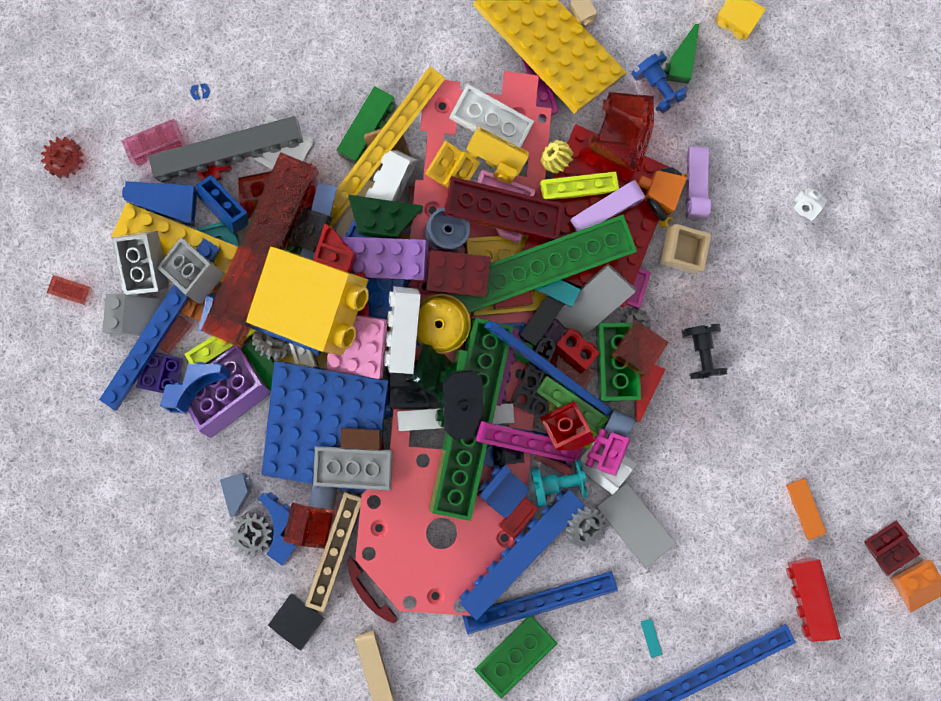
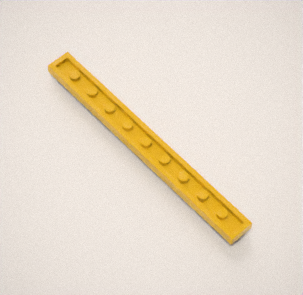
[328,66,446,227]

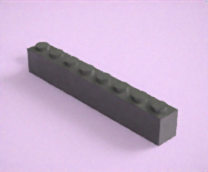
[149,116,304,182]

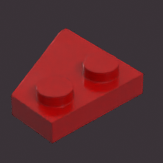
[313,224,356,273]

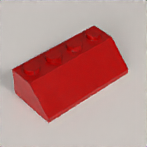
[786,557,841,642]

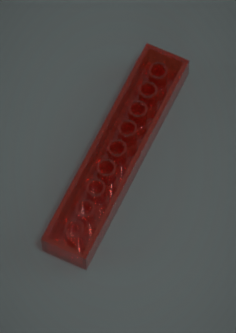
[201,152,319,349]

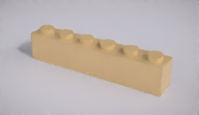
[305,492,361,612]

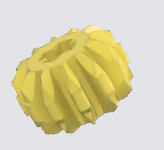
[540,140,573,174]

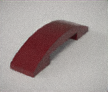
[347,557,398,623]

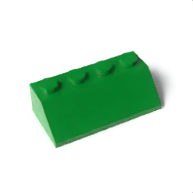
[596,323,641,402]

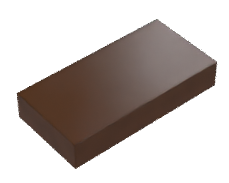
[341,427,381,450]

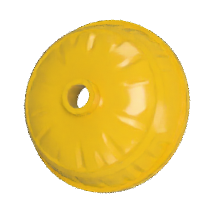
[416,294,471,353]

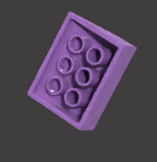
[188,343,271,438]

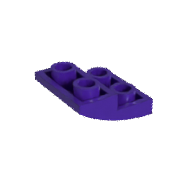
[136,352,183,393]

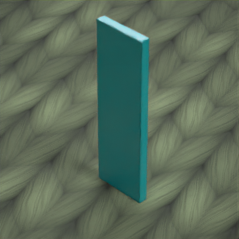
[641,618,662,658]

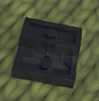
[389,367,430,410]
[268,593,324,650]

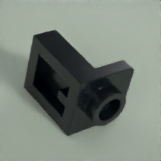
[492,446,525,465]

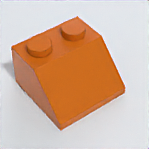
[890,559,941,613]

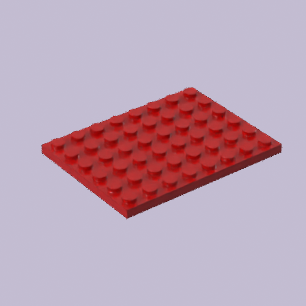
[522,124,669,307]

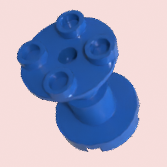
[631,51,688,114]

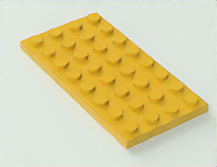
[473,0,627,114]

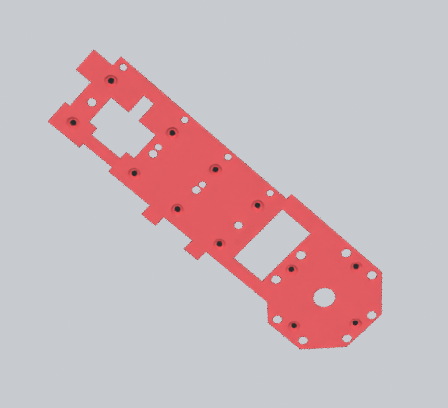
[355,71,552,616]

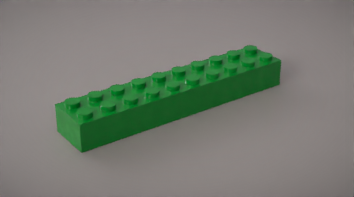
[429,318,513,521]

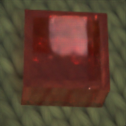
[611,320,669,377]
[283,502,334,549]

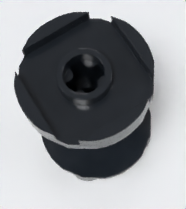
[681,324,728,380]

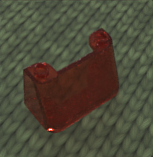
[589,92,654,172]

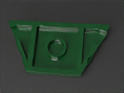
[349,195,423,239]

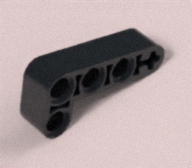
[511,338,556,417]

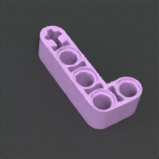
[686,146,711,219]
[570,180,645,231]

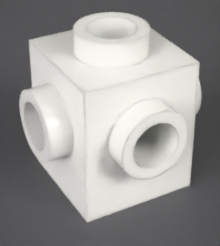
[793,187,827,221]

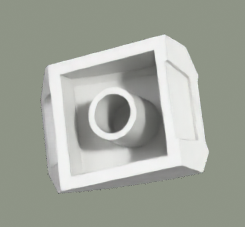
[581,442,636,495]

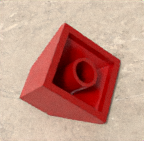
[540,401,595,450]

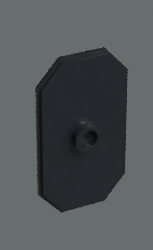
[442,369,484,440]

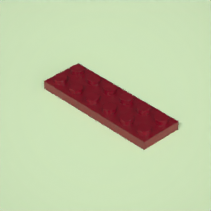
[443,176,564,241]

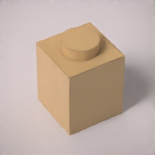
[569,0,597,27]

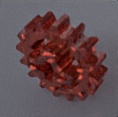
[41,137,84,178]

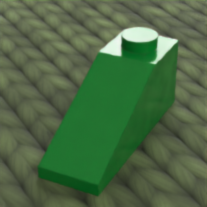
[664,24,699,84]

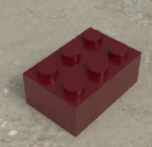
[426,250,491,298]

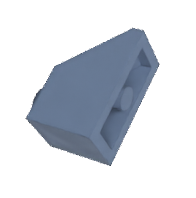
[220,473,252,517]

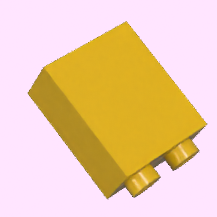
[246,246,368,355]

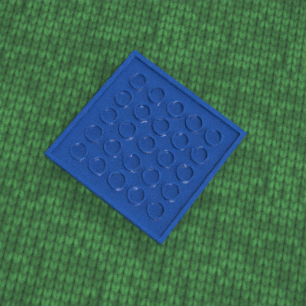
[261,361,390,493]

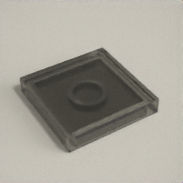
[288,208,332,253]

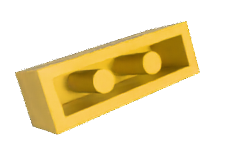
[466,126,529,177]

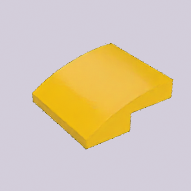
[425,141,480,189]

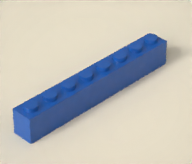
[458,490,585,621]

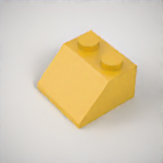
[715,0,766,41]

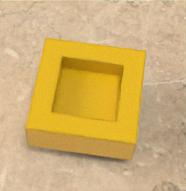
[493,162,517,184]

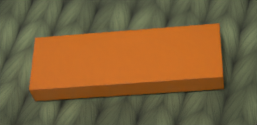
[786,478,827,540]

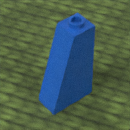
[122,181,197,226]

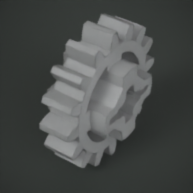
[252,330,292,361]
[566,506,607,548]
[230,513,273,556]

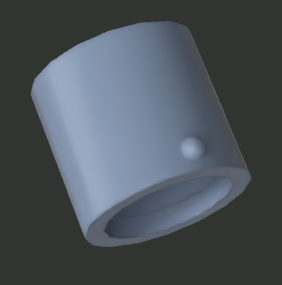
[603,408,635,438]
[309,484,337,510]

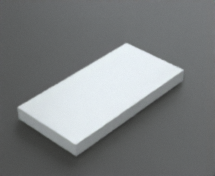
[449,84,534,148]

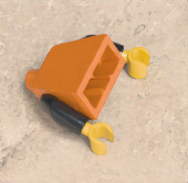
[638,167,688,228]

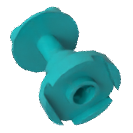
[531,459,588,507]

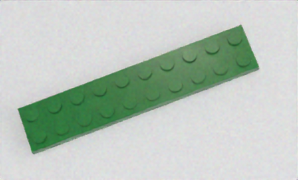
[442,215,637,313]

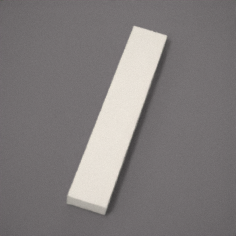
[397,403,514,431]

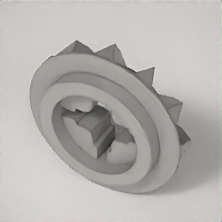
[620,308,651,338]

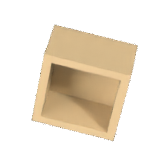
[660,224,711,274]

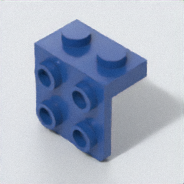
[477,465,529,518]

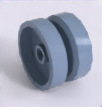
[423,207,470,253]

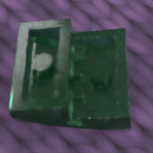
[411,344,452,397]

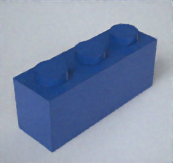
[196,175,249,235]

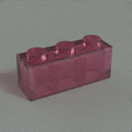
[121,119,186,165]

